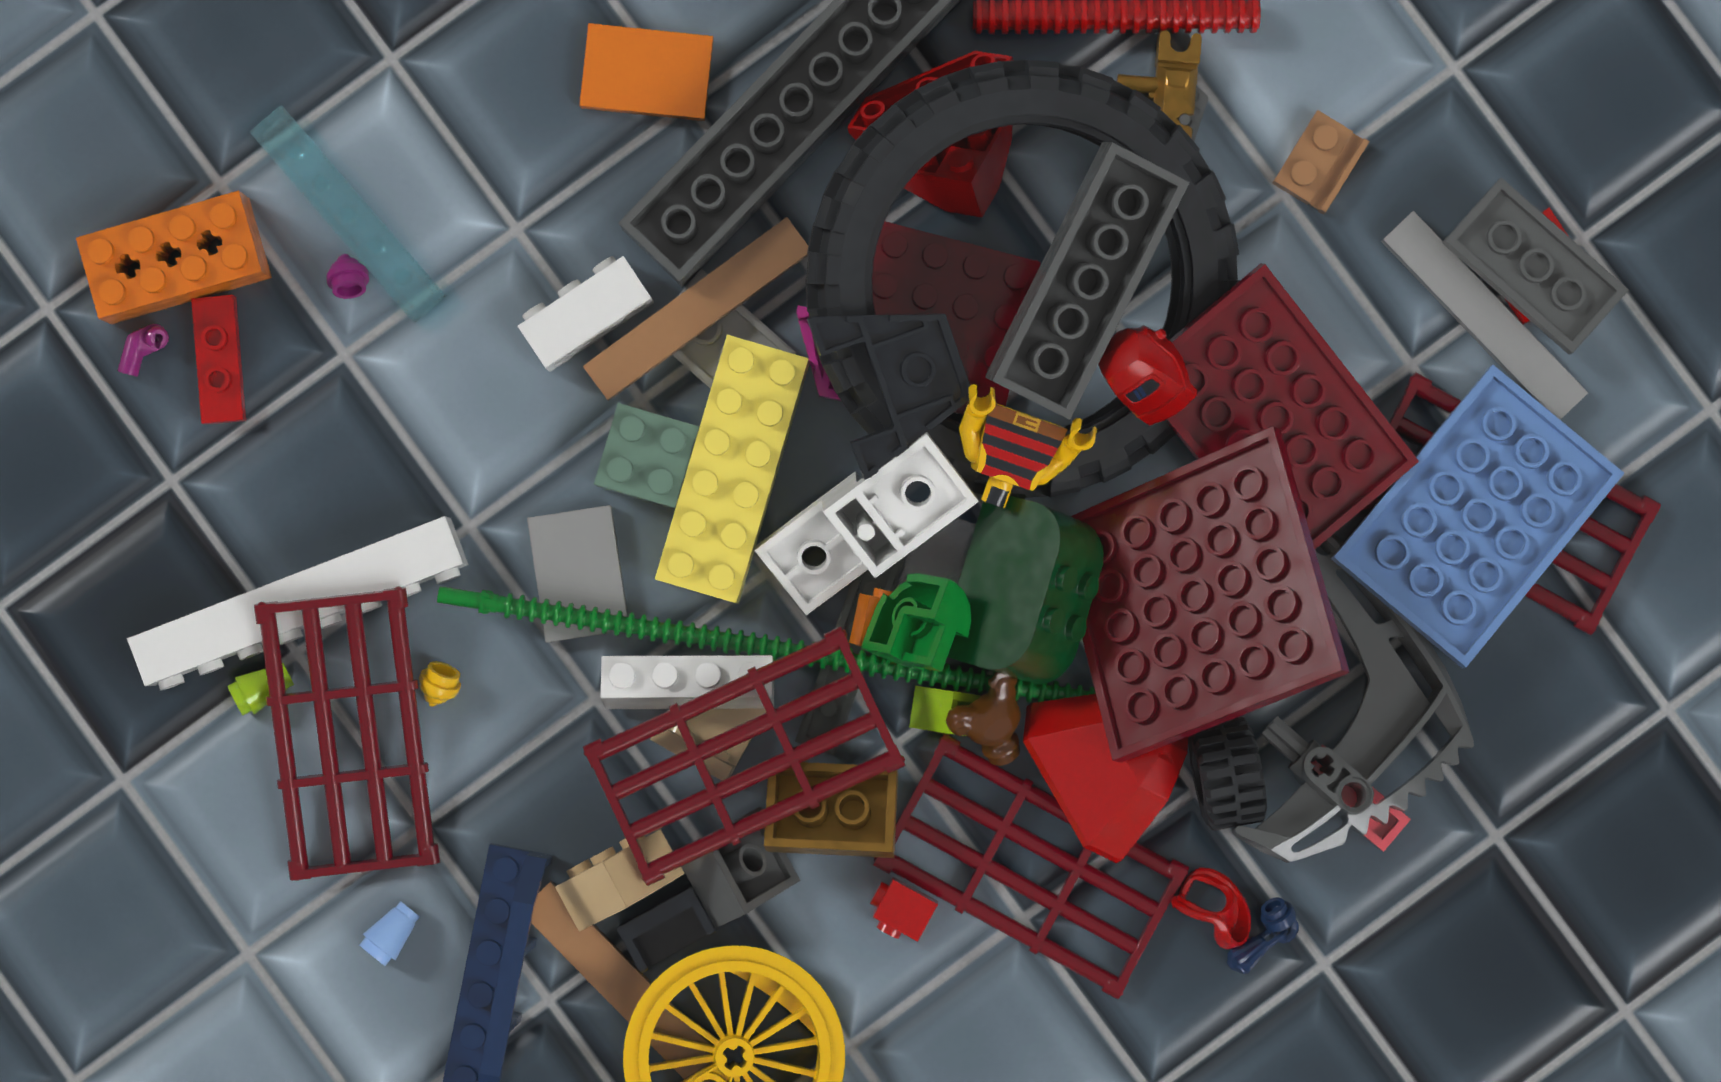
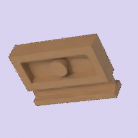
[1272,110,1370,215]

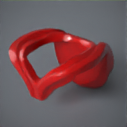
[1171,867,1251,949]

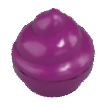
[326,253,369,299]

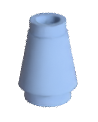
[359,901,420,966]

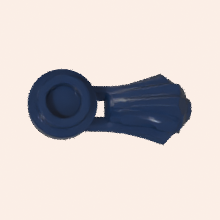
[1227,897,1299,974]

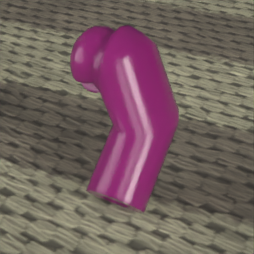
[117,324,169,377]

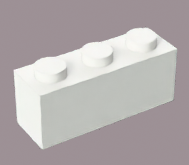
[518,256,654,372]

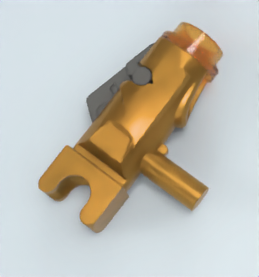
[1117,31,1208,141]

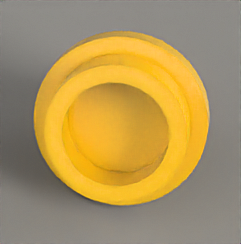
[419,661,461,707]

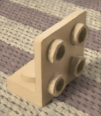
[650,708,766,781]

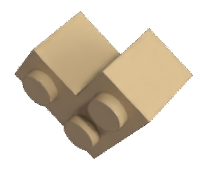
[555,829,685,932]

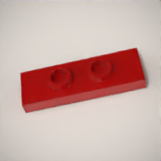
[191,295,246,425]

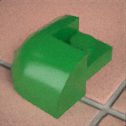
[861,573,971,672]

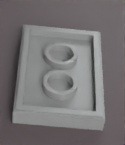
[673,269,796,389]
[527,505,628,643]

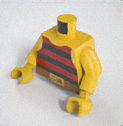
[959,384,1097,508]

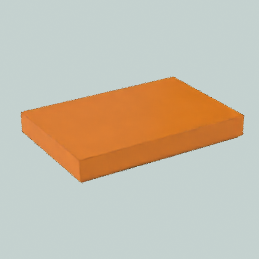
[579,23,714,121]

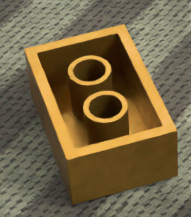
[764,762,898,858]

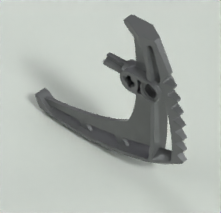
[1232,534,1474,863]

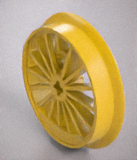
[623,945,845,1082]

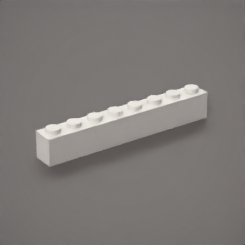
[127,516,469,691]

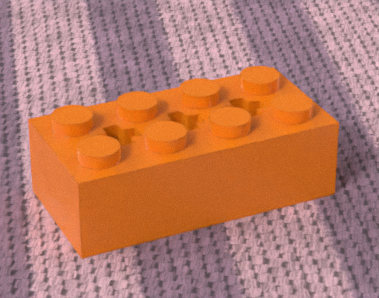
[76,190,272,324]

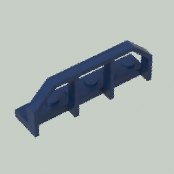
[443,843,553,1082]

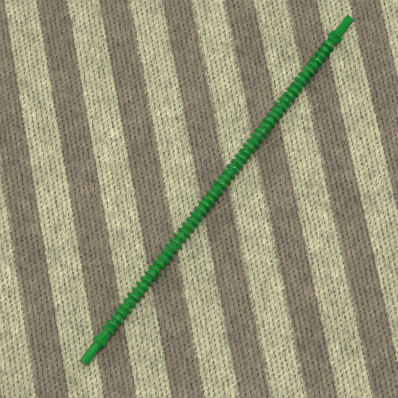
[437,586,1096,703]

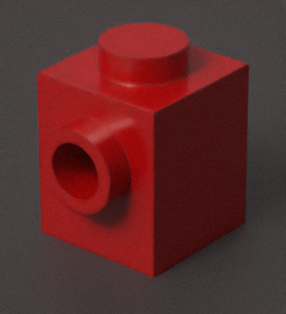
[870,877,938,942]

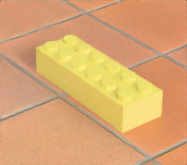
[655,335,810,604]

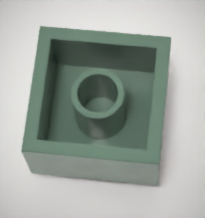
[594,403,699,509]

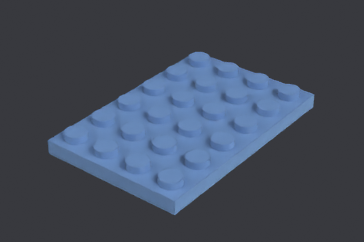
[1331,365,1624,669]

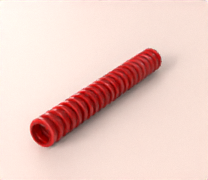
[973,0,1261,34]

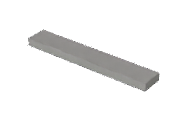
[1381,211,1588,420]

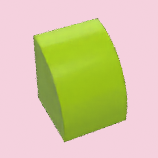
[909,686,980,736]

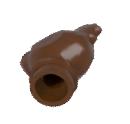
[946,672,1021,766]

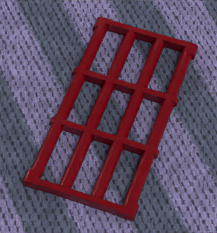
[1360,372,1661,635]
[254,586,440,881]
[583,626,906,886]
[873,733,1189,1000]

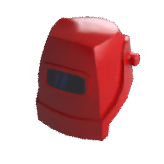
[1098,325,1197,425]

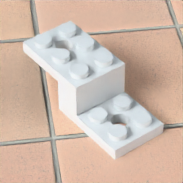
[754,432,979,615]

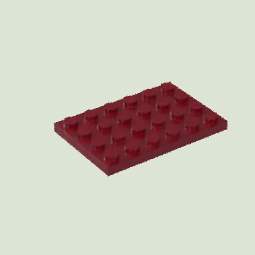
[1166,263,1419,549]

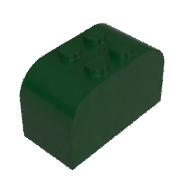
[947,496,1104,684]

